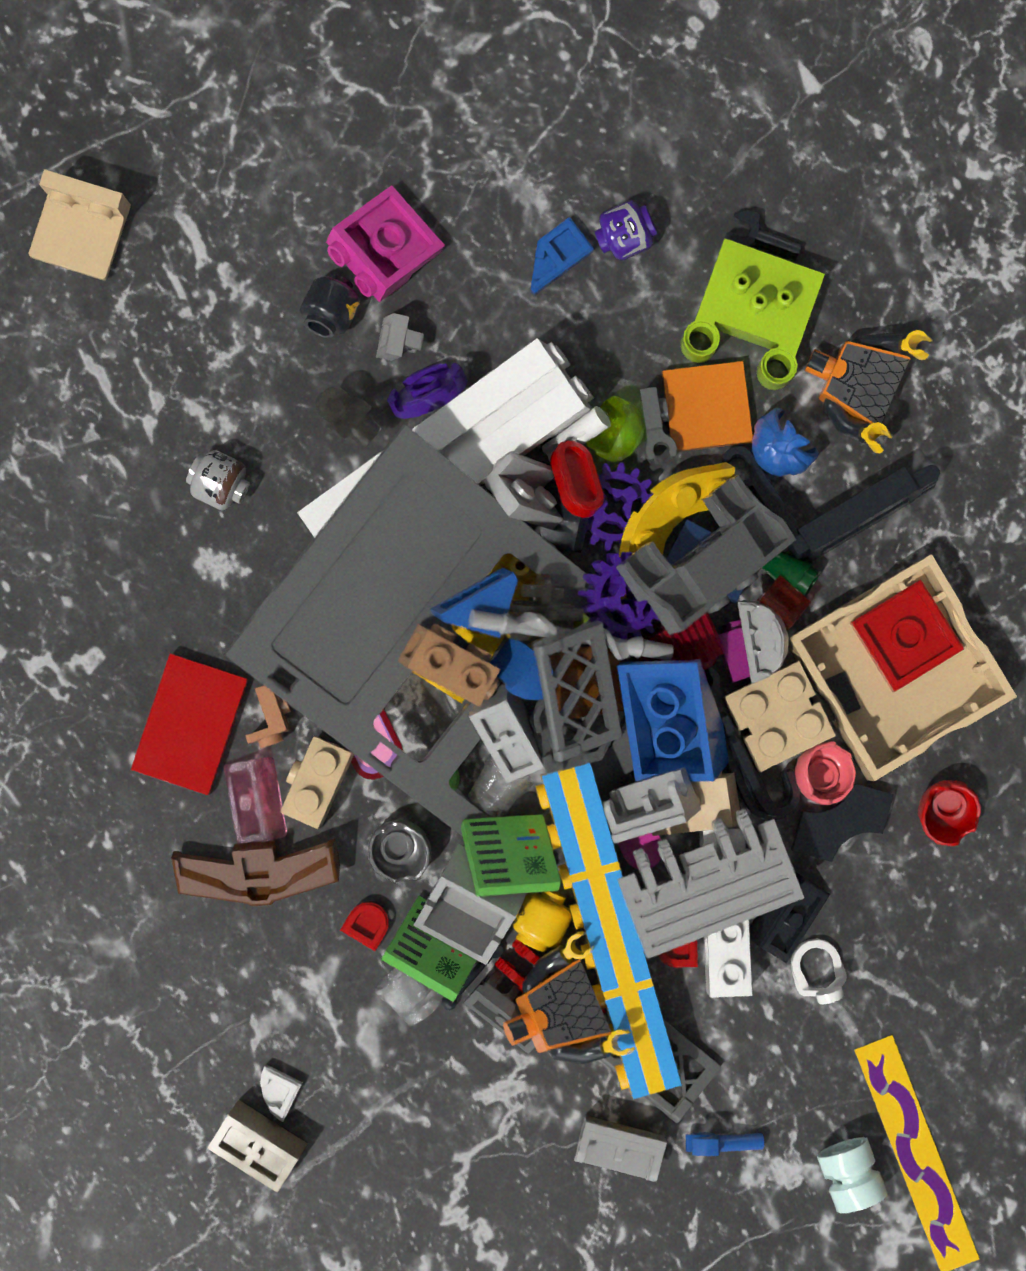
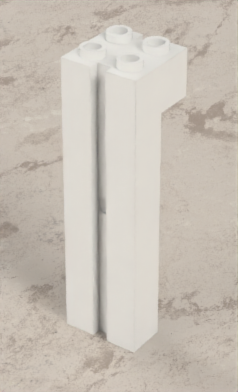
[297,338,594,537]

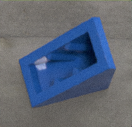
[430,568,518,638]

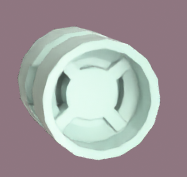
[817,1137,888,1213]

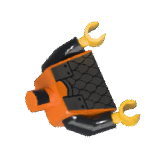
[805,330,932,454]
[503,931,635,1064]

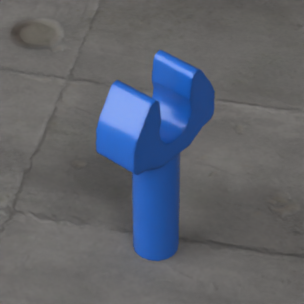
[686,1132,764,1156]

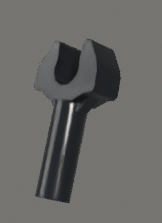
[725,211,802,260]

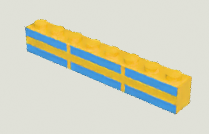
[535,763,682,1099]

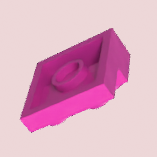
[326,185,445,303]

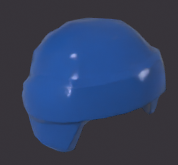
[752,408,819,477]

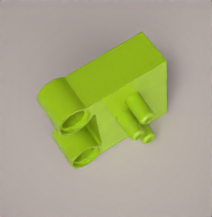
[680,238,825,390]

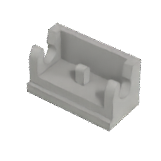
[469,682,544,783]
[603,767,701,844]
[574,1115,667,1182]

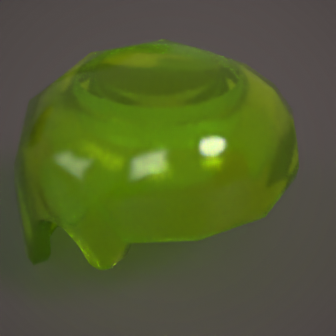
[587,396,645,462]

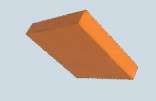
[662,361,753,452]

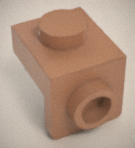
[246,685,291,749]

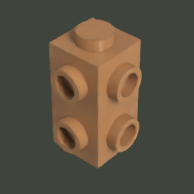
[398,623,500,707]

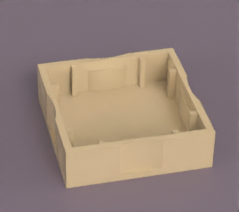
[788,554,1017,781]

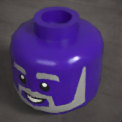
[594,200,658,261]

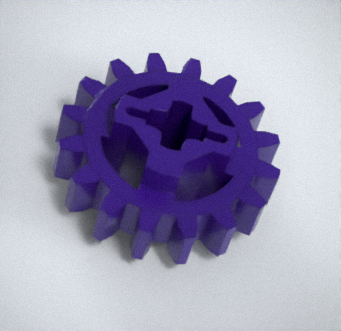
[585,463,653,552]
[578,552,660,639]

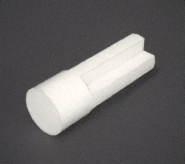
[542,406,611,461]

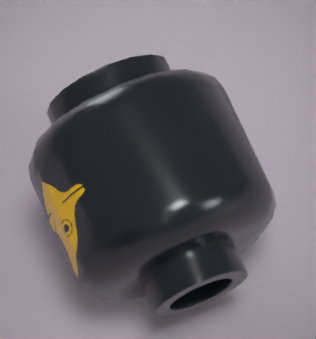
[300,275,360,338]

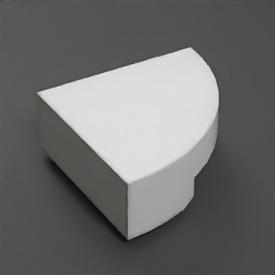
[260,1065,303,1122]

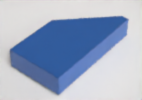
[531,217,594,296]

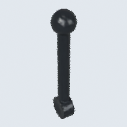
[441,943,503,1011]

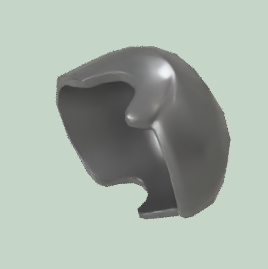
[368,820,431,883]

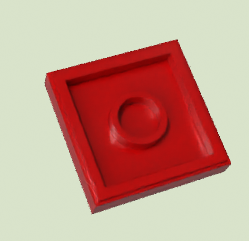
[850,580,964,692]

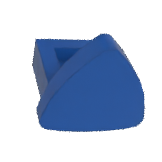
[489,635,553,700]

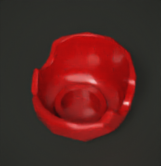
[917,780,982,846]

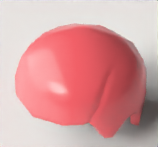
[794,741,856,805]

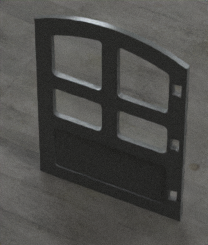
[223,424,641,851]

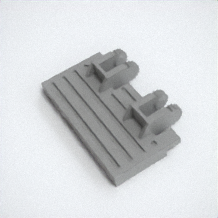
[617,808,804,959]

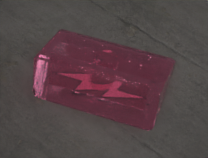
[223,757,287,844]

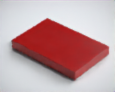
[131,654,249,795]

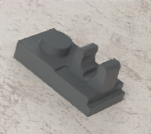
[464,971,535,1054]

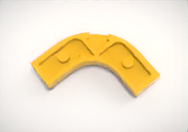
[619,462,735,599]

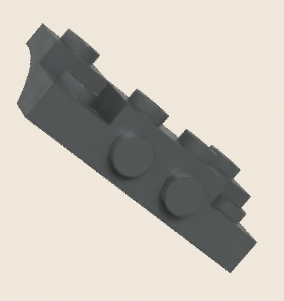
[616,475,796,635]

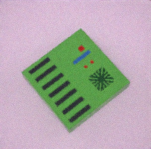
[461,814,561,896]
[381,895,476,1002]

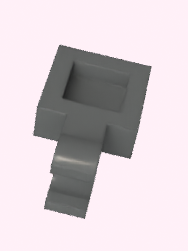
[640,387,677,463]

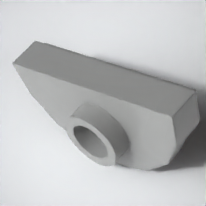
[738,600,788,683]

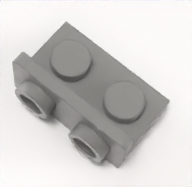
[483,452,563,530]

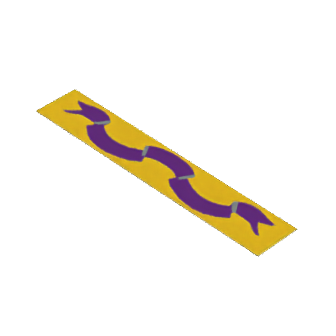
[854,1035,979,1271]

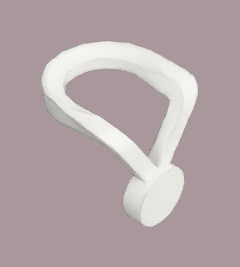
[791,938,847,1004]

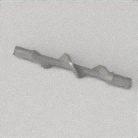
[469,610,673,661]

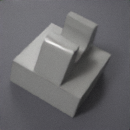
[376,313,424,361]

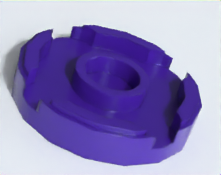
[387,363,468,419]

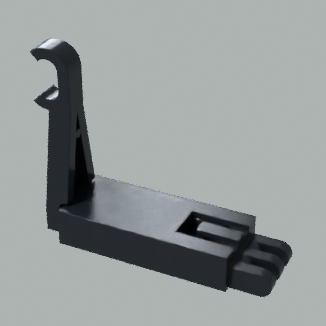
[722,446,940,562]

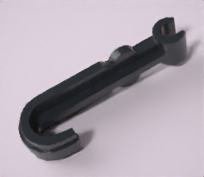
[704,667,801,820]

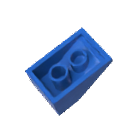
[617,660,729,782]

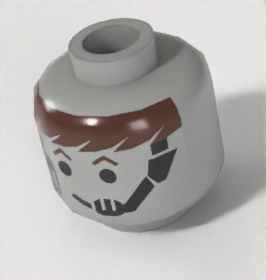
[186,450,250,510]

